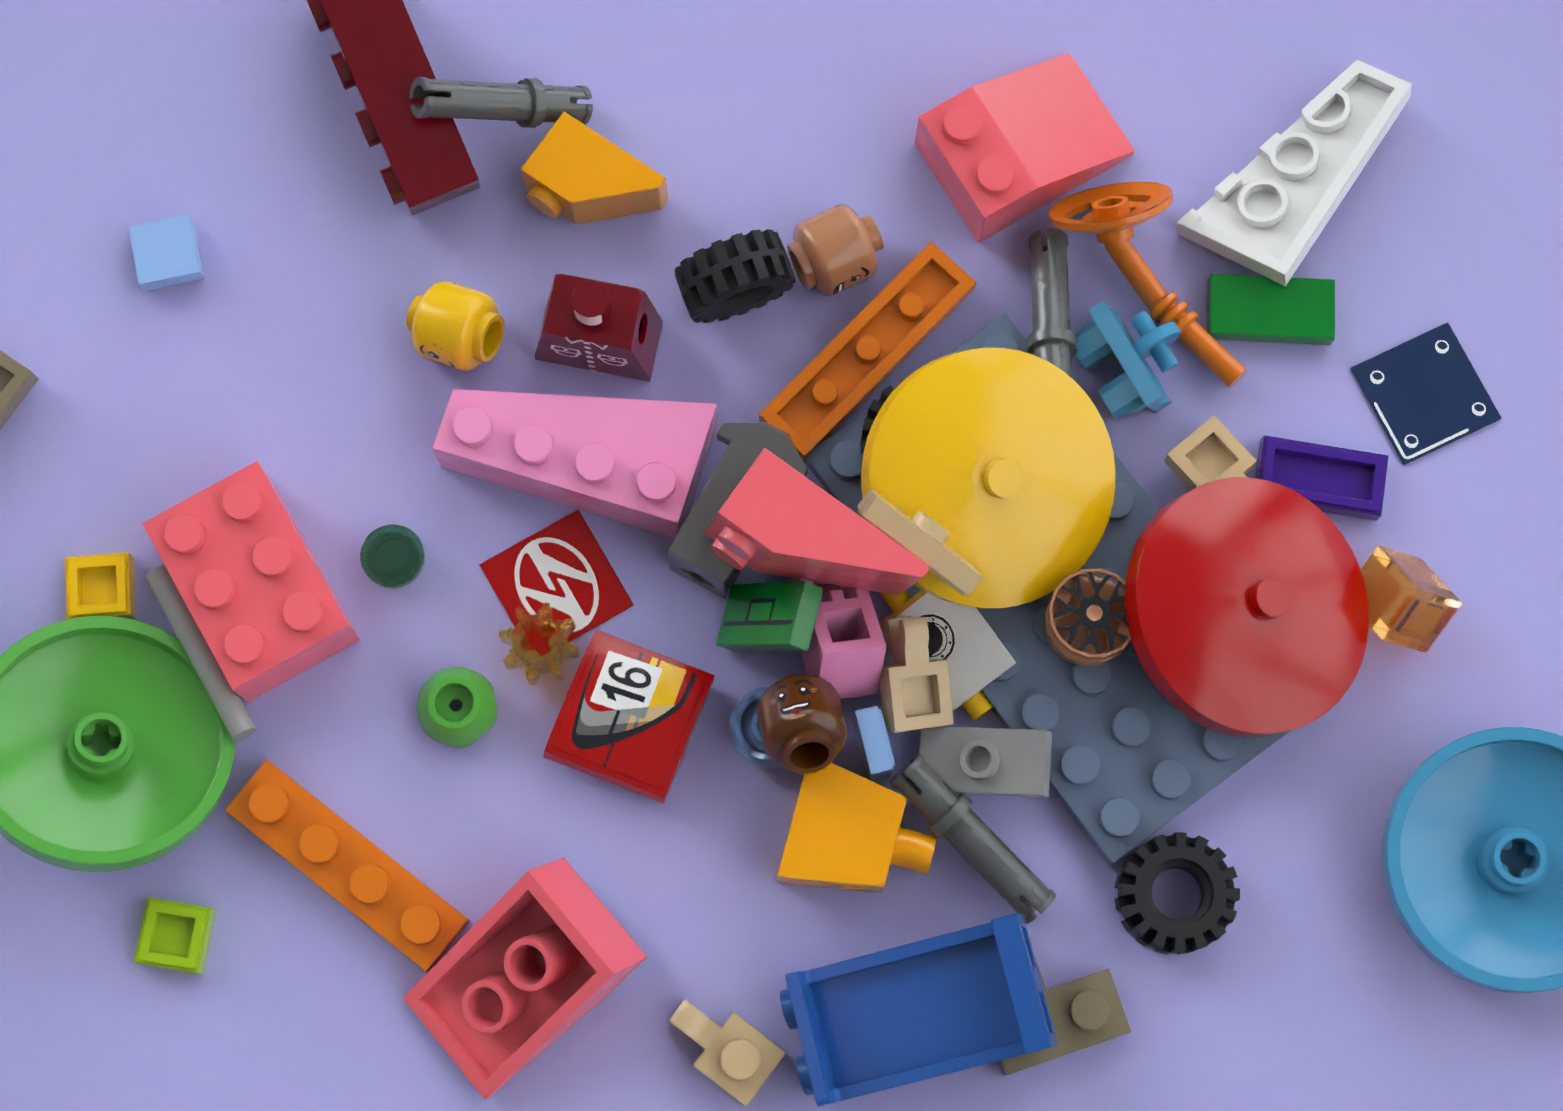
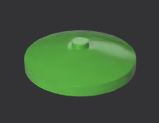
[0,616,235,872]

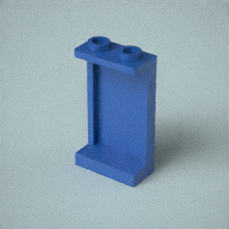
[780,913,1059,1107]

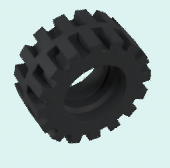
[674,229,796,323]

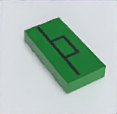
[716,581,823,652]

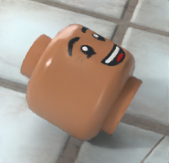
[787,204,884,296]

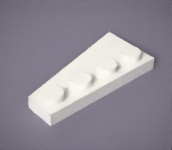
[1177,60,1412,287]

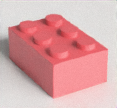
[142,461,361,702]

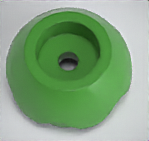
[417,667,497,748]

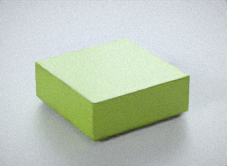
[133,897,216,975]

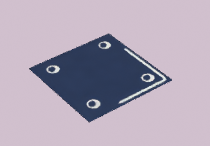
[1350,322,1502,465]

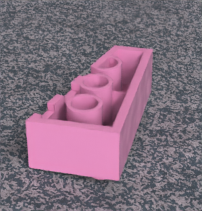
[432,389,718,538]

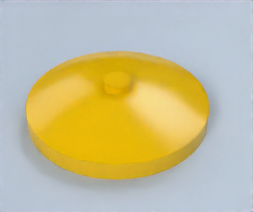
[861,348,1115,608]

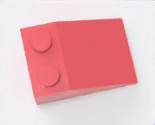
[914,53,1135,243]
[704,448,930,595]
[403,857,647,1100]

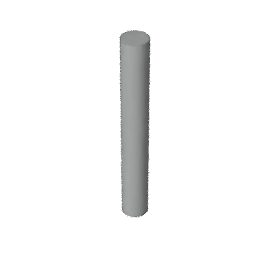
[146,565,257,742]

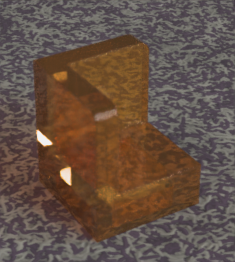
[1361,545,1462,653]

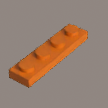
[759,241,977,462]
[225,759,470,972]

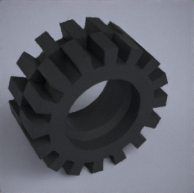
[1114,832,1240,955]

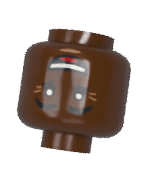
[757,674,848,774]

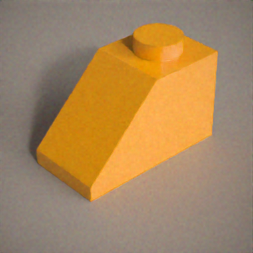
[520,112,668,224]

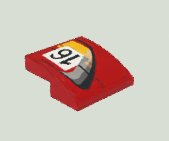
[543,630,715,804]

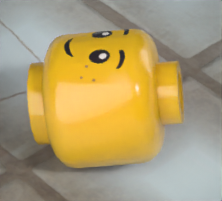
[406,281,505,371]

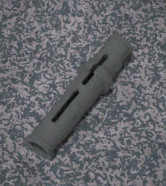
[409,77,593,128]
[1027,228,1077,378]
[890,753,1056,924]

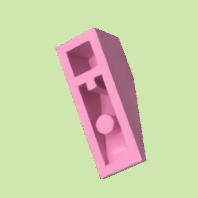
[787,577,887,699]

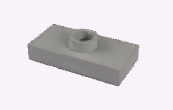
[919,727,1052,798]

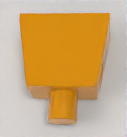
[777,763,937,892]

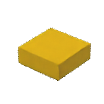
[65,552,136,620]

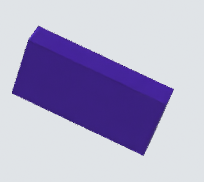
[1255,435,1389,521]

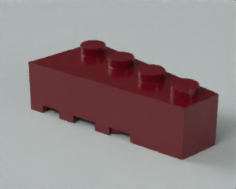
[306,0,480,216]

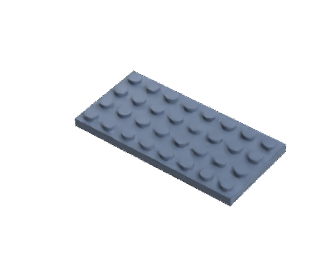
[805,313,1291,866]

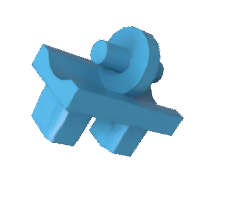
[1075,300,1181,420]

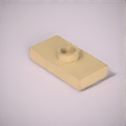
[857,488,983,596]

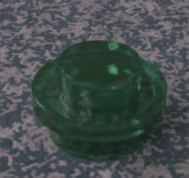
[360,524,425,588]

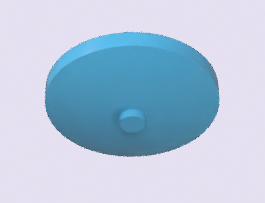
[1382,727,1563,993]

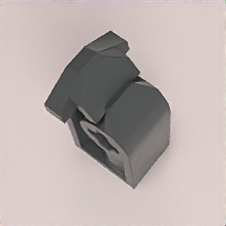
[667,422,808,599]

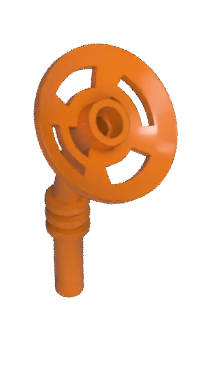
[1048,181,1247,388]

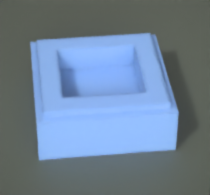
[128,214,205,291]
[853,706,895,781]

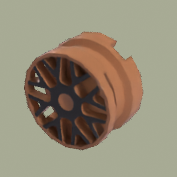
[1043,568,1131,667]

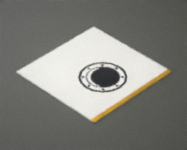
[879,590,1016,711]

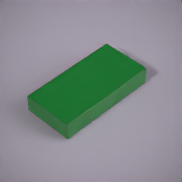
[1207,274,1335,345]

